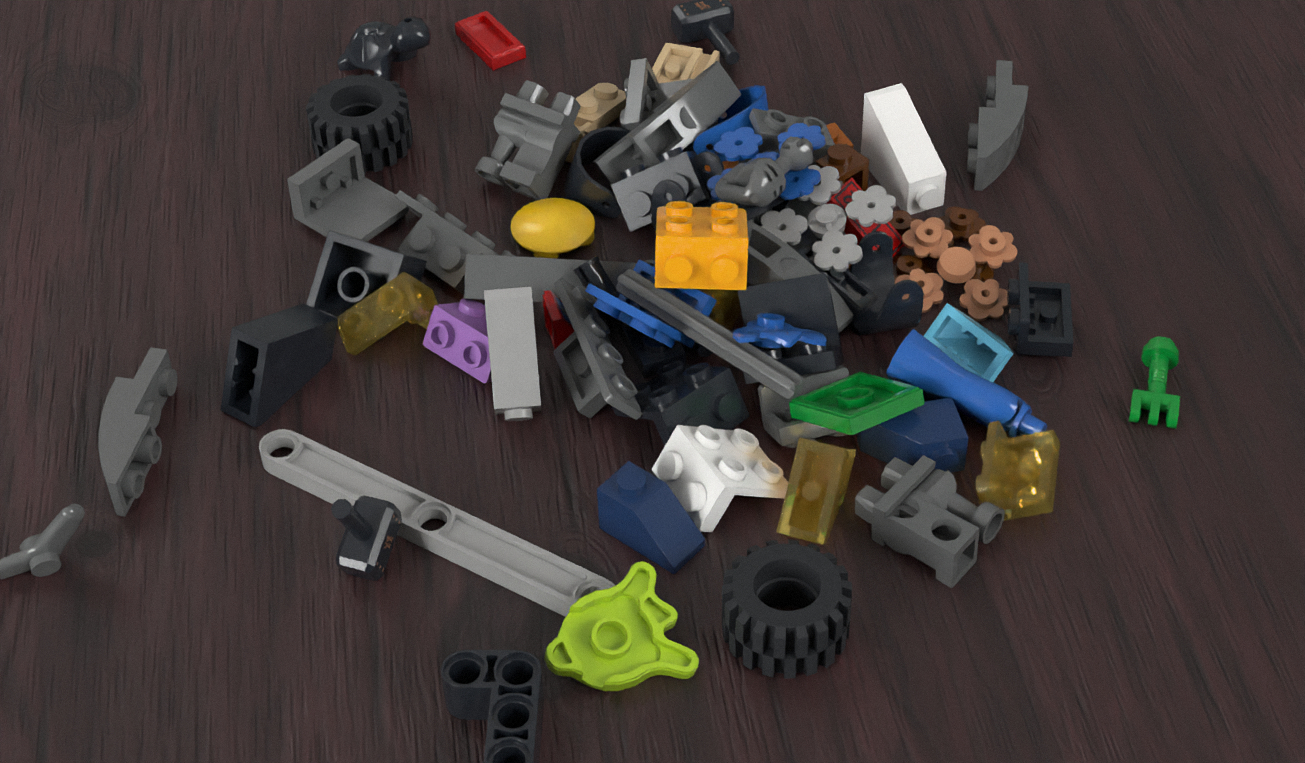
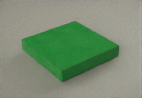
[789,372,924,436]

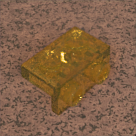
[976,420,1060,521]

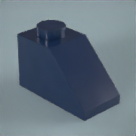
[858,397,968,473]
[597,461,705,574]

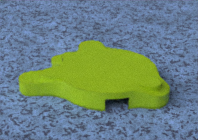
[545,561,699,691]

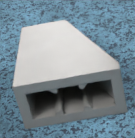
[484,287,542,421]

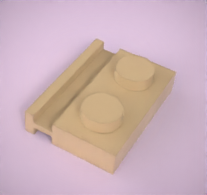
[652,43,719,83]

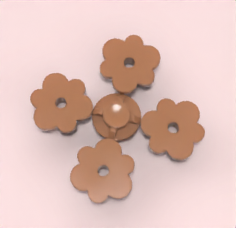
[895,217,1017,321]

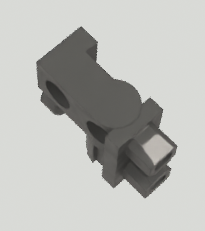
[474,80,581,200]
[855,455,1005,588]

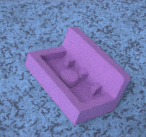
[423,299,492,383]

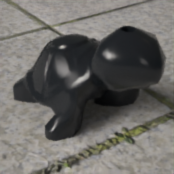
[337,16,431,81]

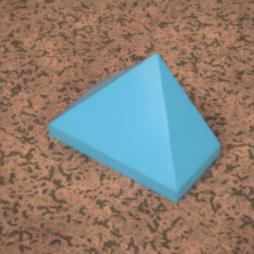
[924,303,1014,382]

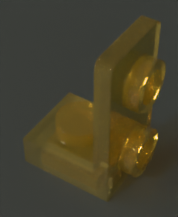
[337,272,439,355]

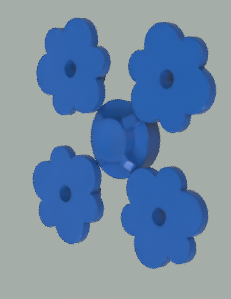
[707,123,826,203]

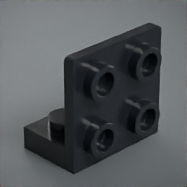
[738,273,844,384]

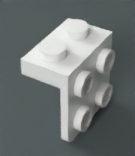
[651,425,792,532]

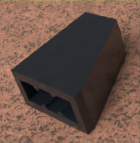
[220,303,338,427]

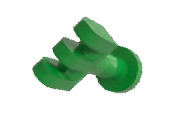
[1128,337,1180,429]

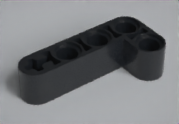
[440,650,544,763]

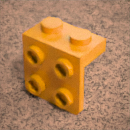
[655,201,749,290]

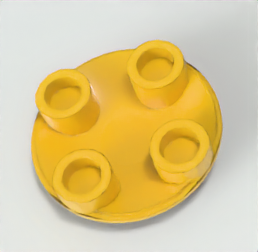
[510,198,595,259]

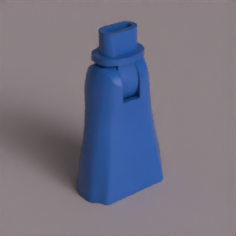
[886,329,1047,444]

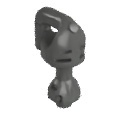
[715,136,813,207]

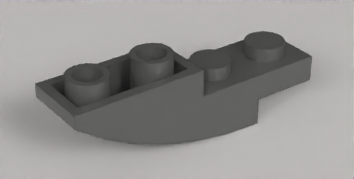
[967,60,1028,191]
[592,61,741,188]
[747,221,853,333]
[98,347,178,517]

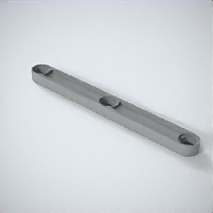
[259,429,615,617]

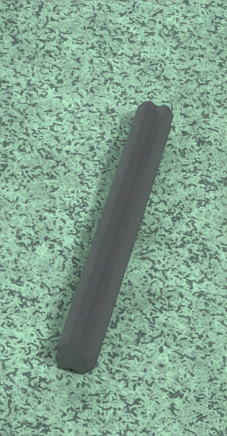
[616,269,805,400]

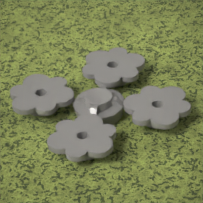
[761,165,896,272]

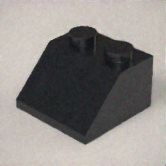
[306,230,427,340]

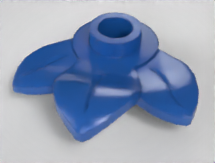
[732,313,827,348]

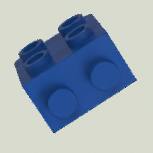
[585,259,717,348]

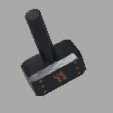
[671,0,740,65]
[331,495,402,581]

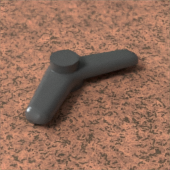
[0,503,85,580]

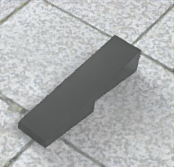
[464,254,637,302]

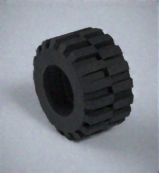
[306,74,413,174]
[722,539,852,679]

